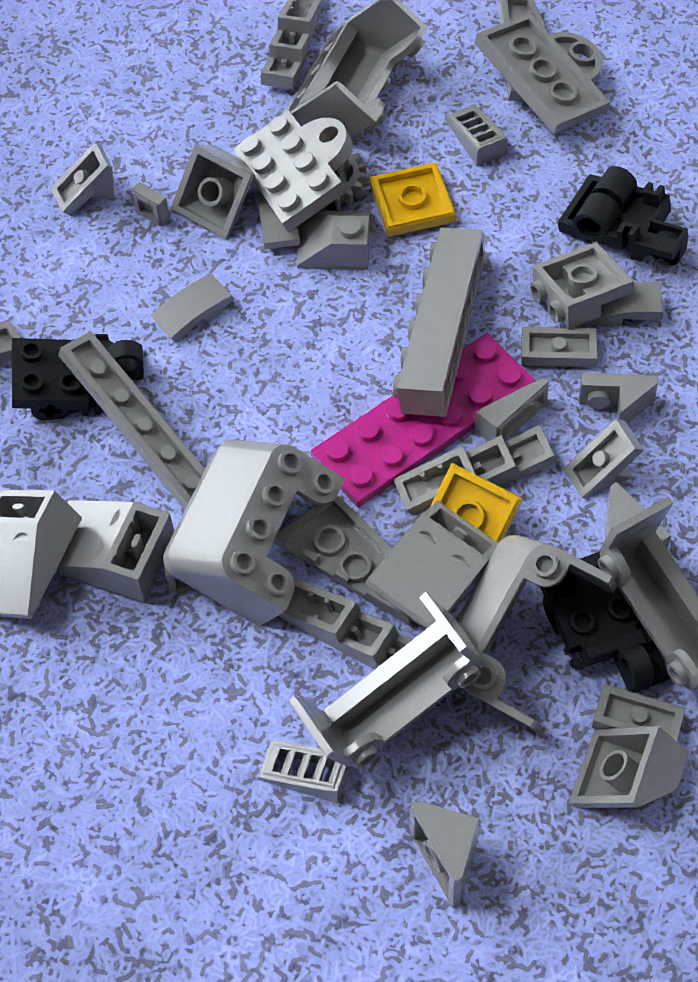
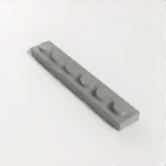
[58,331,205,510]

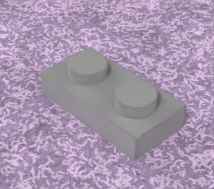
[521,327,597,367]
[592,684,686,741]

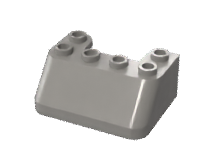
[285,0,428,141]
[163,439,345,626]

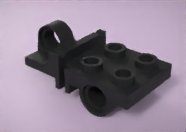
[558,166,688,266]
[11,334,144,421]
[540,552,669,693]

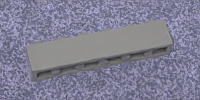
[393,228,486,417]

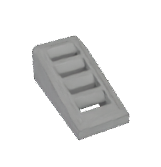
[445,105,508,166]
[475,378,549,441]
[258,740,351,804]

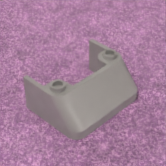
[598,496,698,690]
[456,535,617,732]
[288,592,483,768]

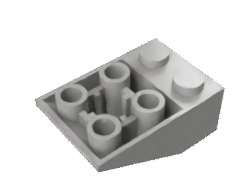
[0,490,82,619]
[55,500,174,602]
[365,501,498,628]

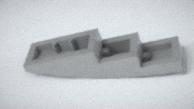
[261,0,324,89]
[393,425,558,514]
[279,578,413,670]

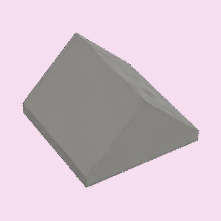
[410,801,479,908]

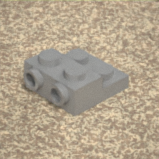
[530,242,634,329]

